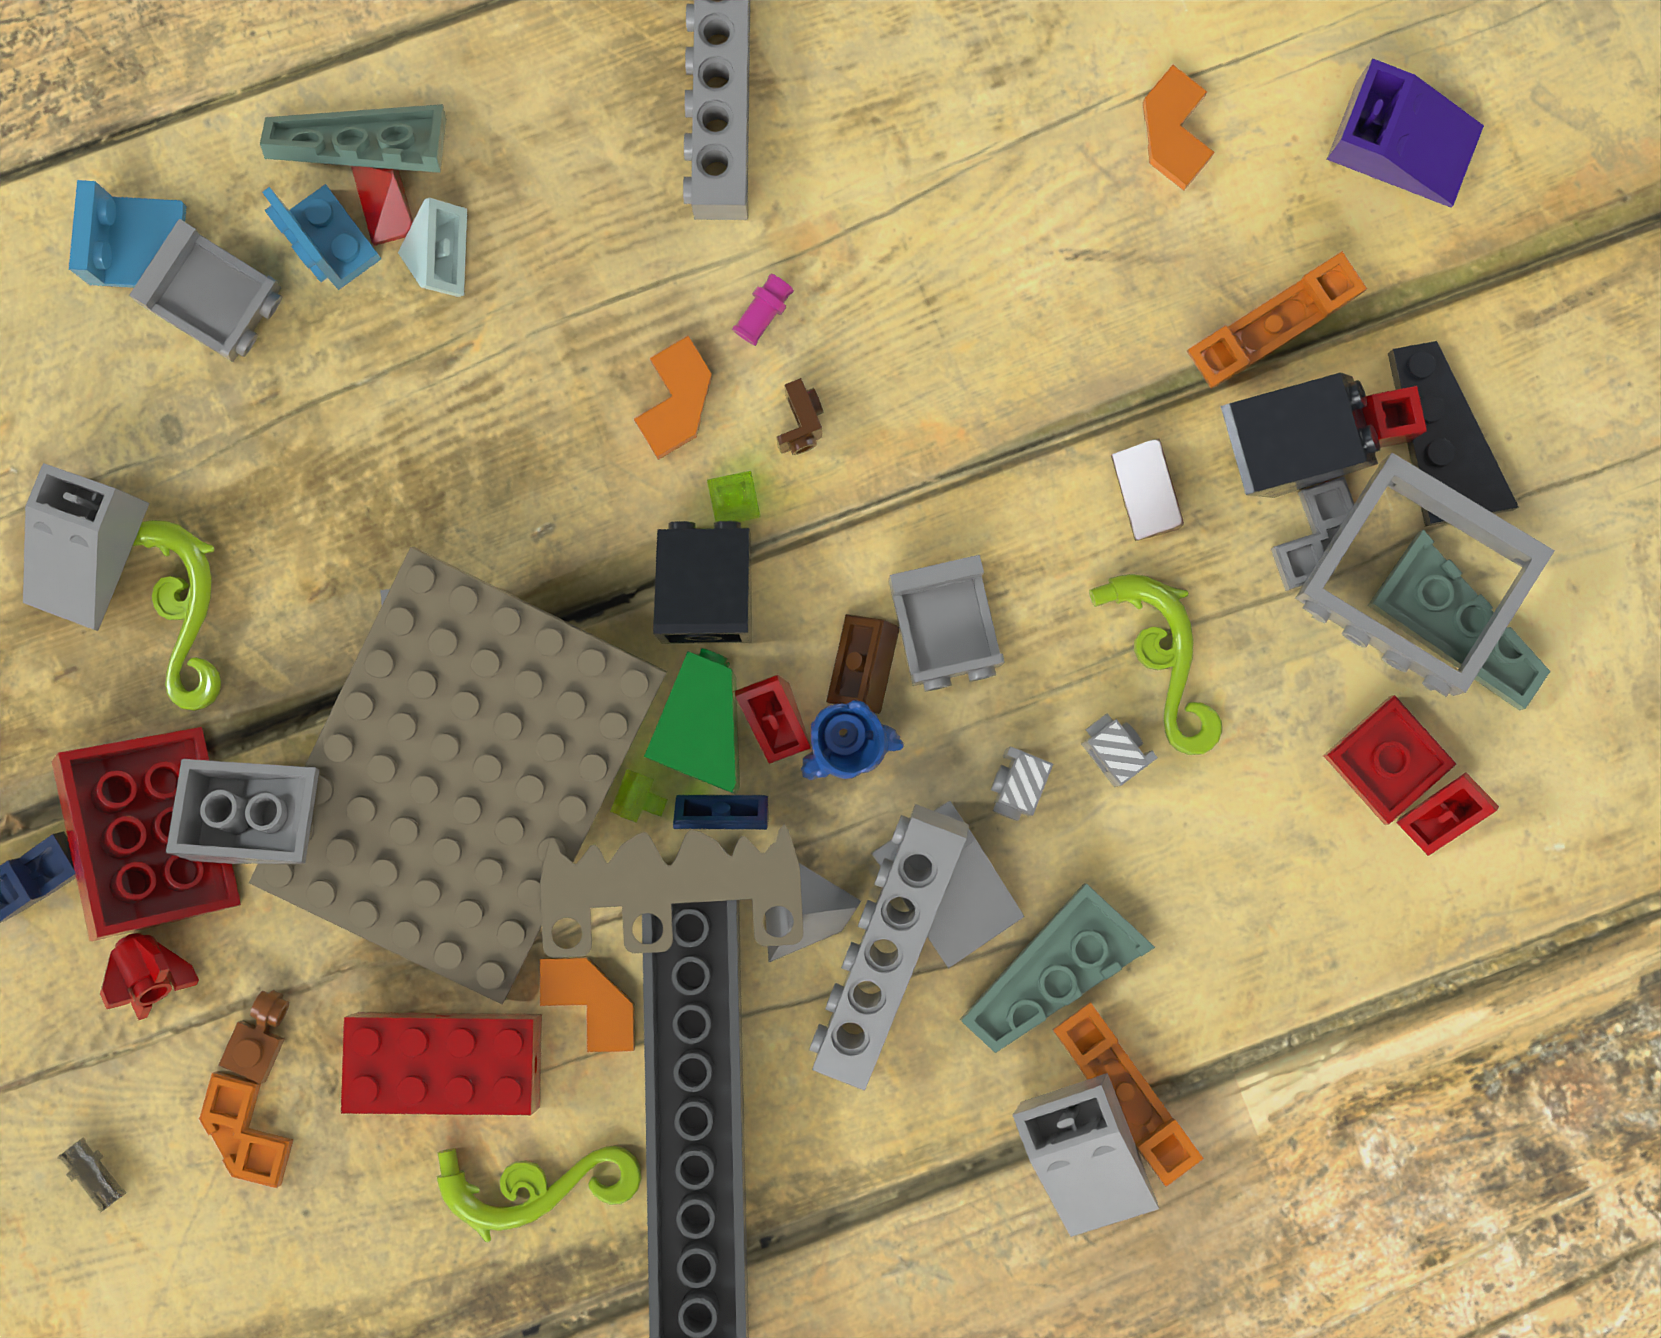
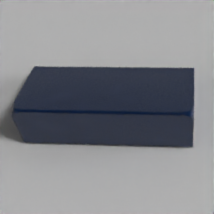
[673,795,769,830]

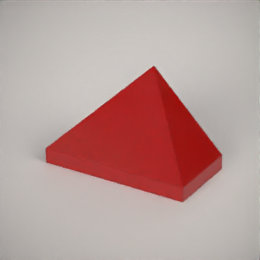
[351,166,413,246]
[734,675,811,764]
[1396,772,1499,856]

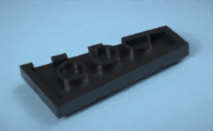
[1388,341,1519,527]

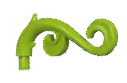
[133,520,221,711]
[1089,574,1222,755]
[437,1145,642,1242]

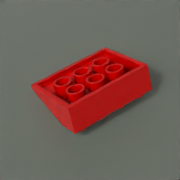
[51,727,241,942]

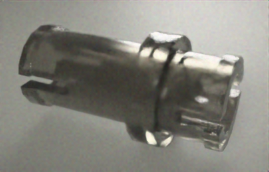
[57,1137,127,1213]

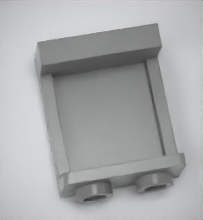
[129,219,282,362]
[889,555,1005,691]

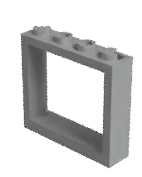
[1295,453,1554,697]

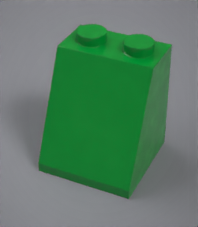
[644,648,740,795]

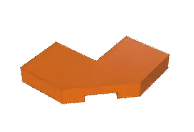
[1143,65,1215,190]
[634,336,712,460]
[540,957,635,1052]
[199,1071,294,1188]

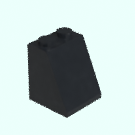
[1221,372,1380,498]
[653,521,752,644]

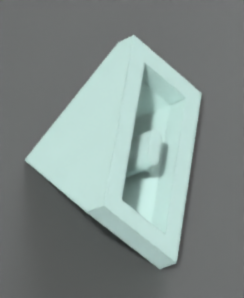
[398,198,467,297]

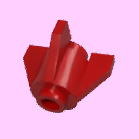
[100,933,199,1020]

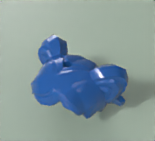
[801,700,904,780]

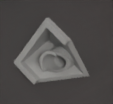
[765,863,861,962]

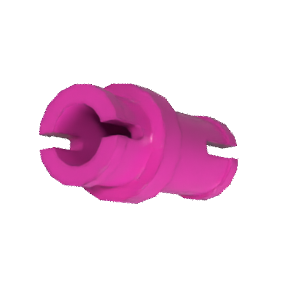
[732,273,794,346]

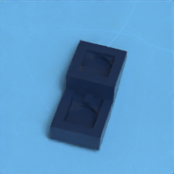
[0,831,76,923]

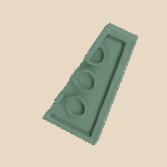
[260,104,446,173]
[1368,530,1551,710]
[960,883,1155,1053]

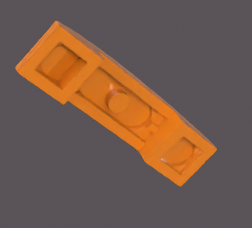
[1187,251,1367,389]
[1052,1002,1204,1187]

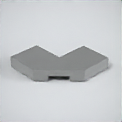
[1271,476,1354,591]

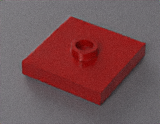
[1323,695,1457,825]

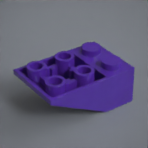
[1326,58,1484,208]

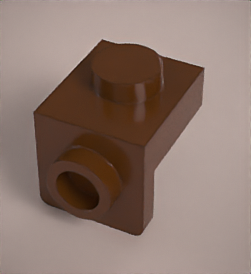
[776,378,824,455]

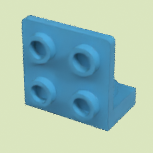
[69,180,186,288]
[262,184,381,290]

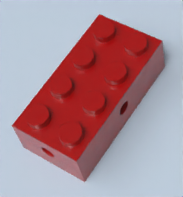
[341,1012,542,1116]

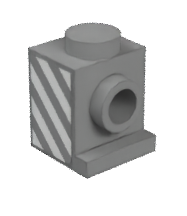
[1081,713,1158,787]
[991,746,1053,821]

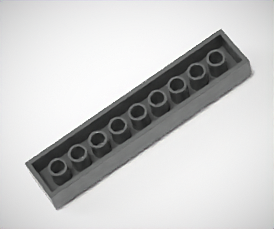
[642,900,749,1338]

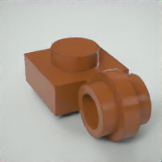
[218,990,289,1084]

